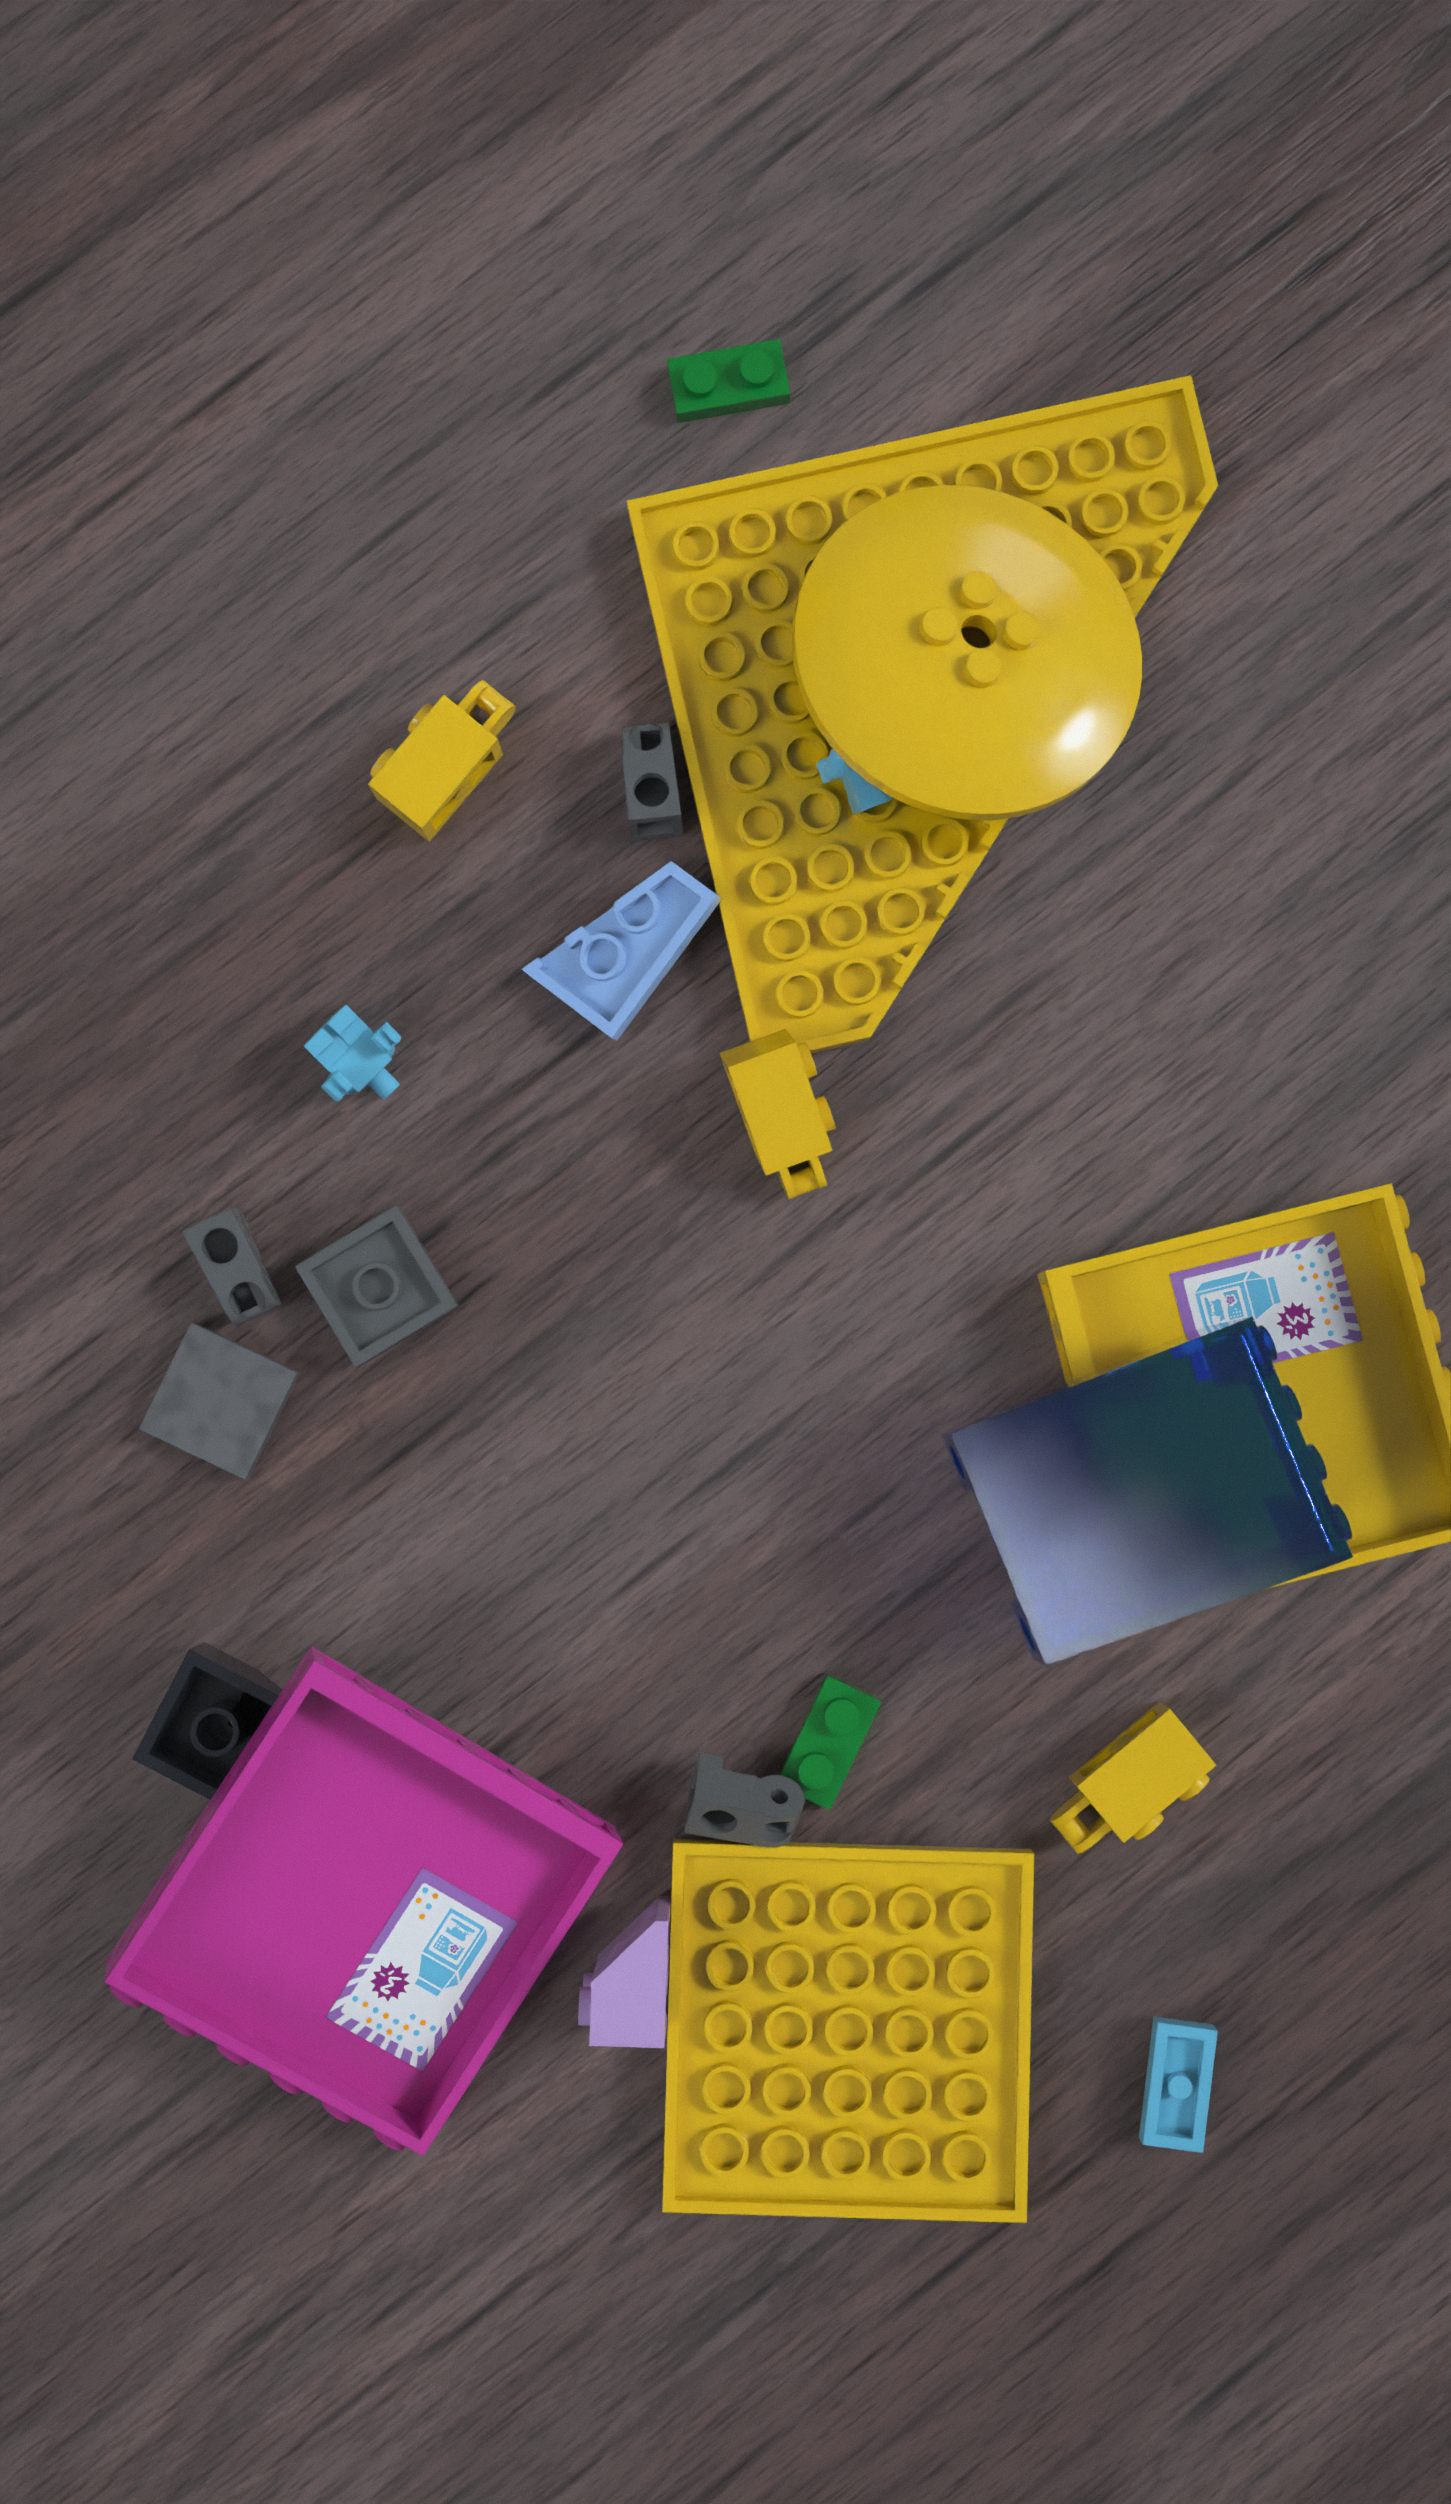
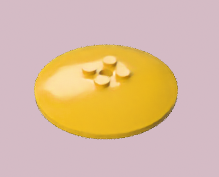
[792,485,1142,820]

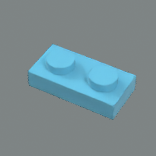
[1139,2016,1218,2153]

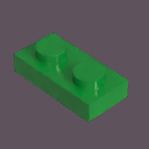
[667,339,790,423]
[778,1673,881,1811]

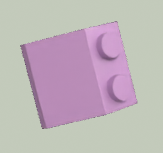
[578,1896,671,2048]

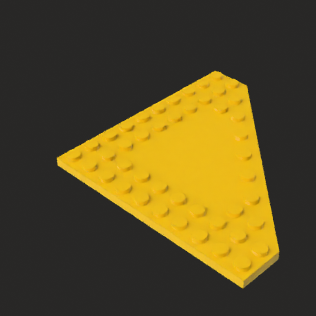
[626,375,1218,1054]

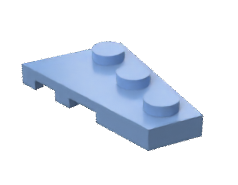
[521,861,722,1041]

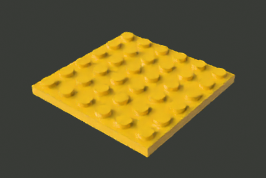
[662,1839,1034,2223]

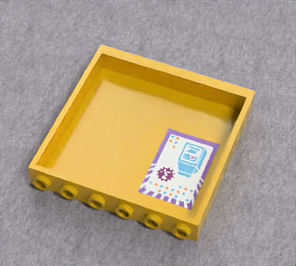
[1037,1183,1451,1622]

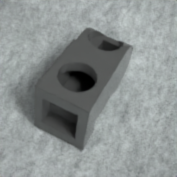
[622,722,683,841]
[182,1206,281,1326]
[684,1752,805,1848]

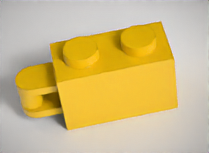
[368,680,516,842]
[719,1029,836,1200]
[1050,1701,1217,1854]

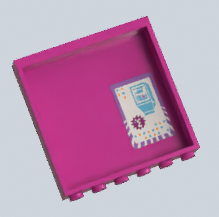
[105,1646,624,2156]

